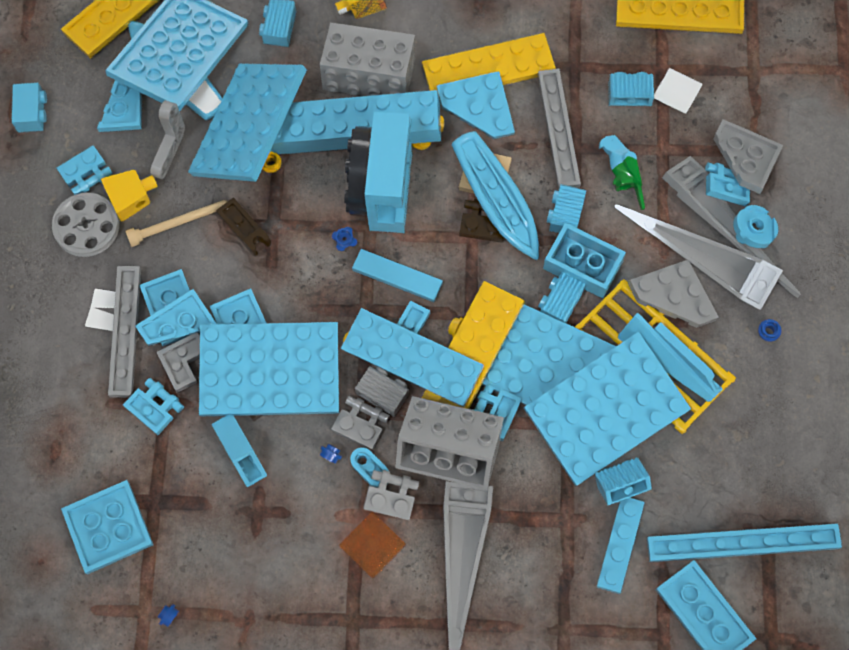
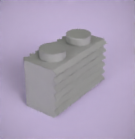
[355,366,409,417]

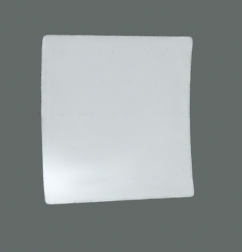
[654,68,702,113]
[85,289,115,331]

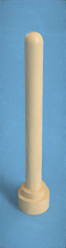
[126,200,227,247]

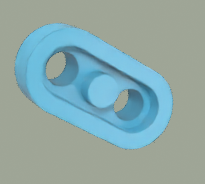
[350,448,389,487]

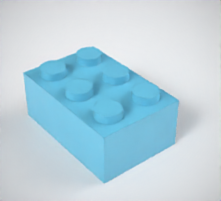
[543,223,626,298]

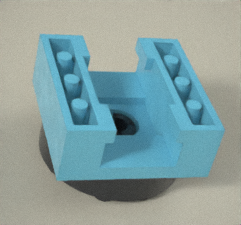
[344,111,412,233]

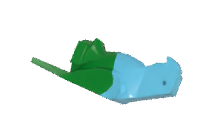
[599,135,645,210]

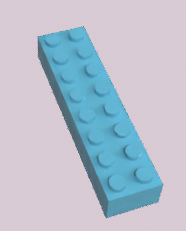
[270,90,441,155]

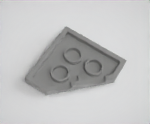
[714,119,783,194]
[628,260,719,328]

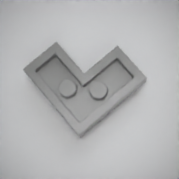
[157,333,200,393]

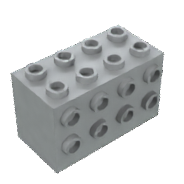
[320,22,415,96]
[395,396,504,490]

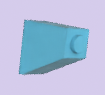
[211,414,267,487]

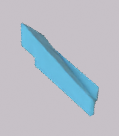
[618,313,723,402]

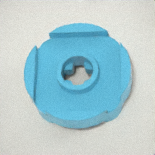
[733,205,778,248]

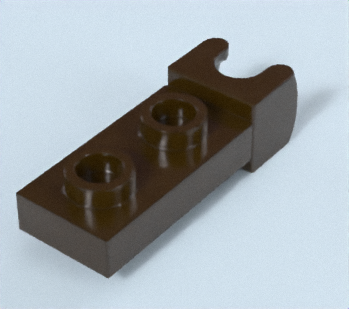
[216,197,271,257]

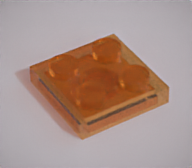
[339,512,406,579]

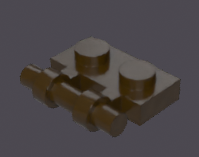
[459,199,504,243]

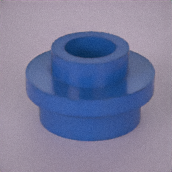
[758,319,782,342]
[320,444,342,464]
[158,604,179,627]

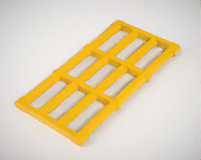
[575,279,736,434]

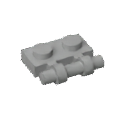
[331,396,390,451]
[363,470,419,520]

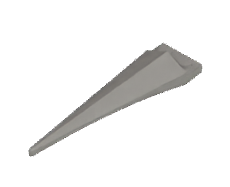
[662,156,801,298]
[614,205,783,310]
[443,481,493,650]

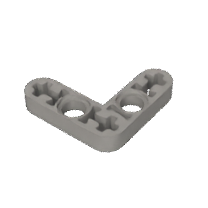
[150,100,185,179]

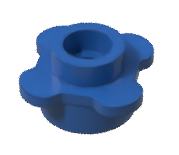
[332,227,357,251]

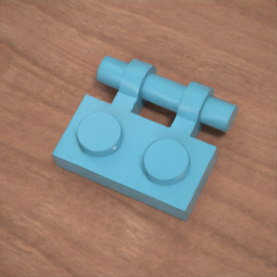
[57,145,113,195]
[705,162,750,206]
[123,378,184,435]
[472,384,522,441]

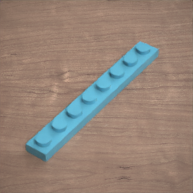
[647,524,842,562]

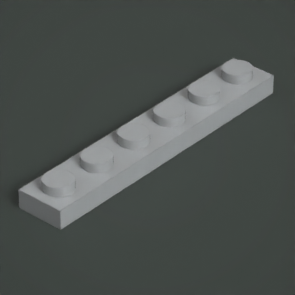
[538,69,581,190]
[108,266,141,397]

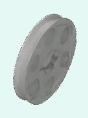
[52,193,120,257]

